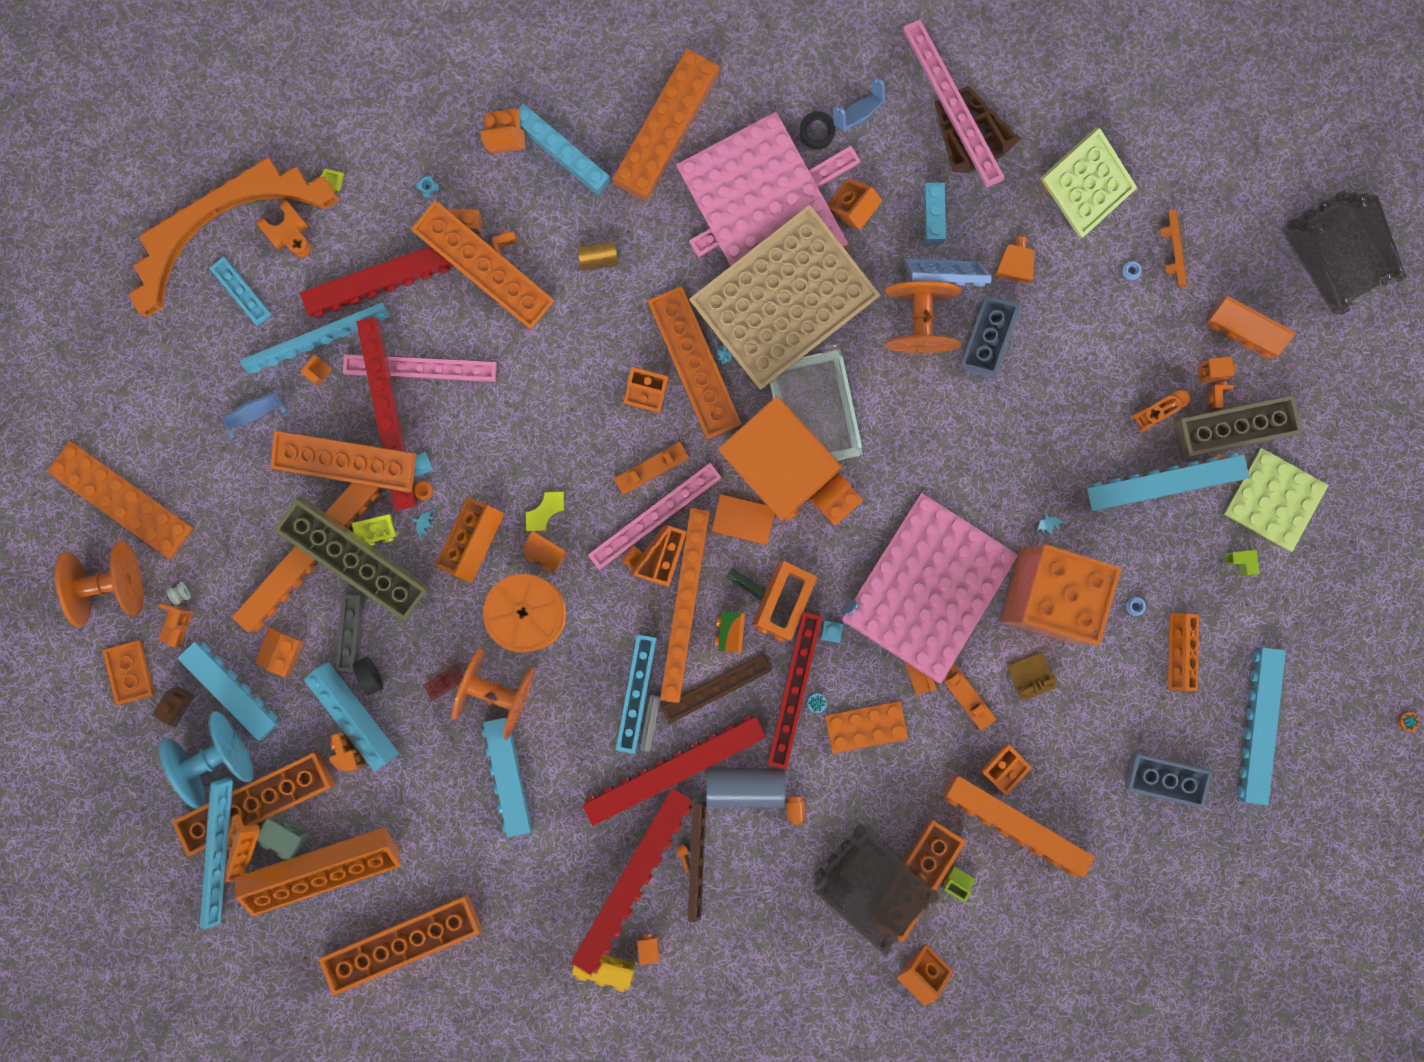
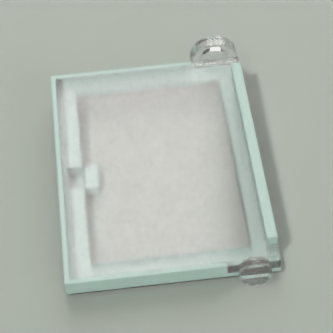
[770,343,863,462]

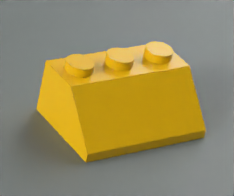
[572,955,636,991]

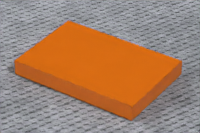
[711,494,775,545]
[102,640,155,706]

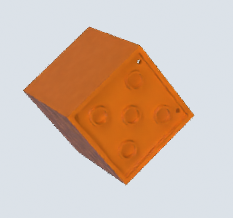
[718,396,843,521]
[999,544,1121,646]

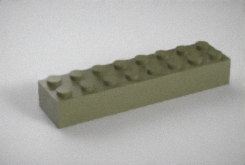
[274,496,429,621]

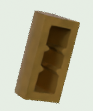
[577,242,619,271]

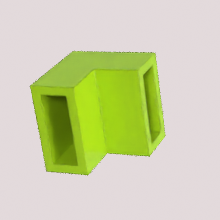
[1225,550,1260,576]
[941,866,976,902]

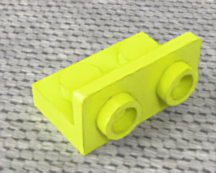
[352,514,398,546]

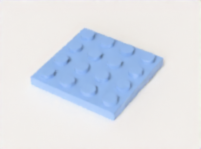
[904,259,992,286]

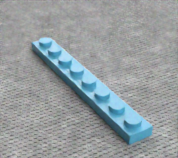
[240,303,390,374]
[200,778,233,930]

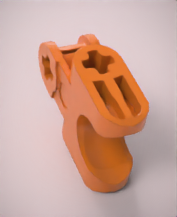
[256,199,311,257]
[1130,389,1190,433]

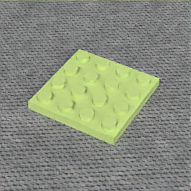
[1040,128,1137,238]
[1223,448,1329,552]

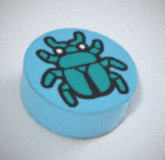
[807,693,827,713]

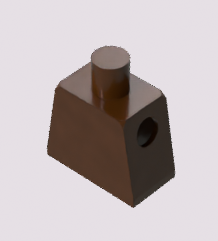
[152,686,195,728]

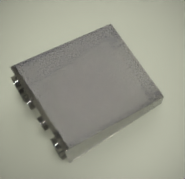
[1281,191,1407,315]
[814,822,940,957]

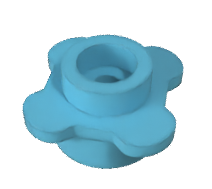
[416,175,439,198]
[717,344,732,364]

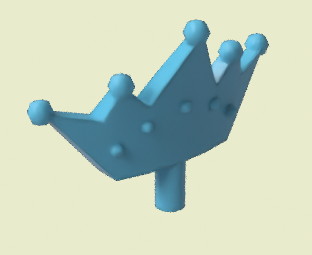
[412,509,435,541]
[1036,513,1067,537]

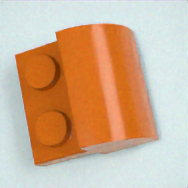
[480,108,525,154]
[623,367,669,413]
[809,474,864,527]
[329,732,366,771]
[980,743,1032,796]

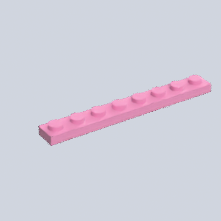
[343,355,497,382]
[588,463,722,570]

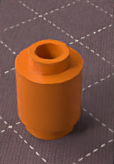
[785,796,806,825]

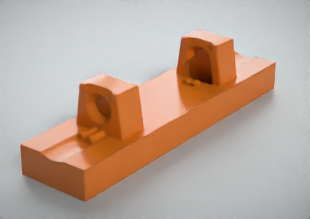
[1160,209,1188,288]
[614,442,690,495]
[943,663,997,731]

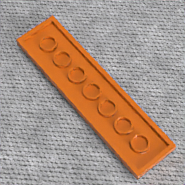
[411,200,555,330]
[647,286,742,440]
[270,431,416,492]
[46,441,194,559]

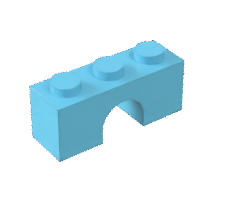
[923,183,946,244]

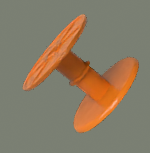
[884,281,962,353]
[55,541,144,628]
[483,574,566,652]
[452,647,535,740]

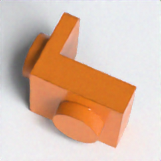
[490,231,518,254]
[1207,382,1234,410]

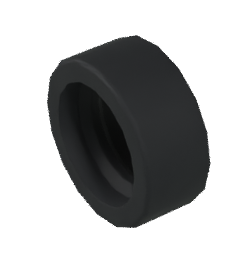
[799,111,836,150]
[352,657,383,695]

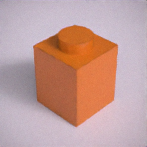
[637,933,660,965]

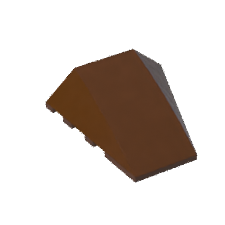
[934,86,1021,173]

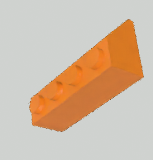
[1205,296,1296,359]
[435,496,505,583]

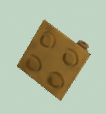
[1007,652,1057,702]

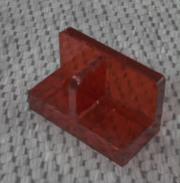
[423,665,464,702]

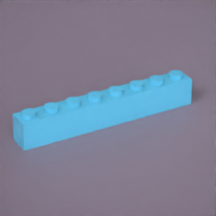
[1086,453,1250,512]
[1237,647,1286,806]

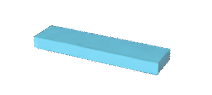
[209,256,272,326]

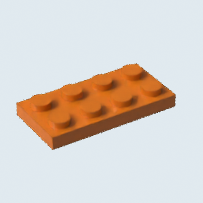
[825,701,908,754]

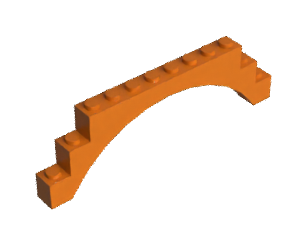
[128,158,340,318]

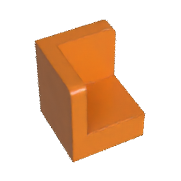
[300,354,332,386]

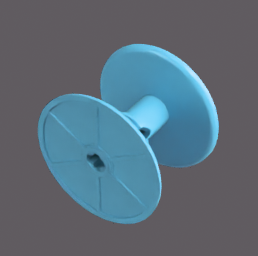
[159,712,254,809]

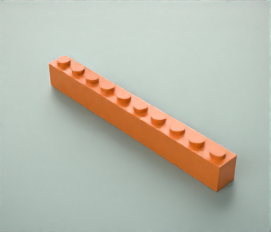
[231,483,382,633]
[660,508,710,703]

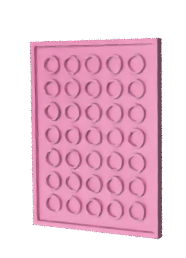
[676,112,848,267]
[841,493,1018,684]

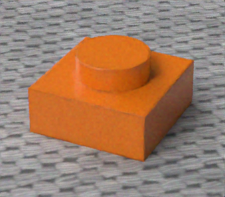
[621,545,643,569]

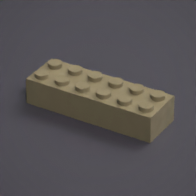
[1175,395,1303,459]

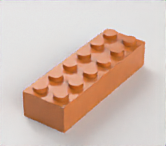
[868,818,966,942]

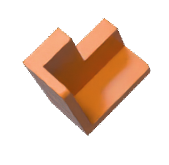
[158,603,193,648]

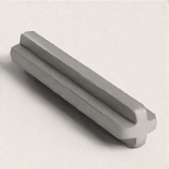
[640,695,660,752]

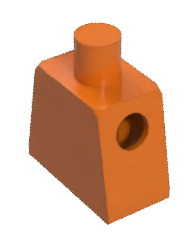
[994,236,1034,284]

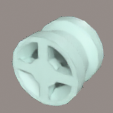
[167,582,191,606]

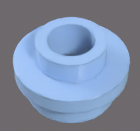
[1122,261,1142,280]
[1126,597,1146,616]

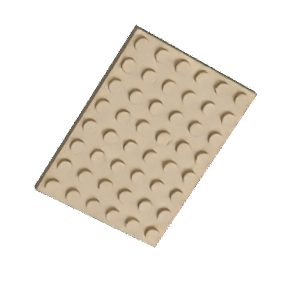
[689,205,881,390]

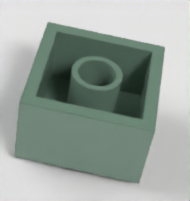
[257,814,311,859]

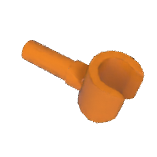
[677,844,690,873]

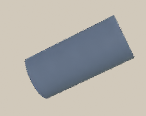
[960,295,1022,379]
[1125,752,1213,809]
[707,768,785,808]

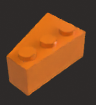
[628,525,687,587]

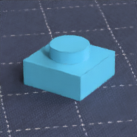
[414,452,433,477]
[821,621,844,643]

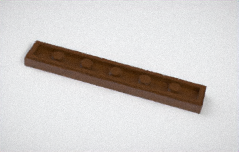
[661,654,772,724]
[688,802,706,922]

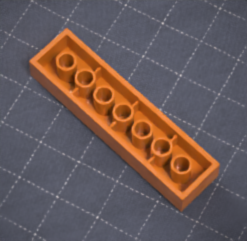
[613,48,720,202]
[171,751,336,857]
[941,773,1095,878]
[234,827,401,917]
[318,893,483,996]

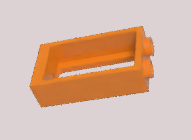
[751,561,817,642]

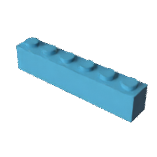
[519,104,611,196]
[616,635,657,754]
[177,642,280,741]
[304,662,399,772]
[481,717,532,838]

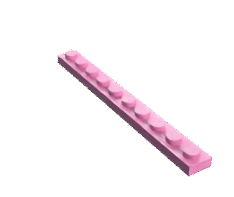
[903,20,1004,188]
[689,146,861,258]

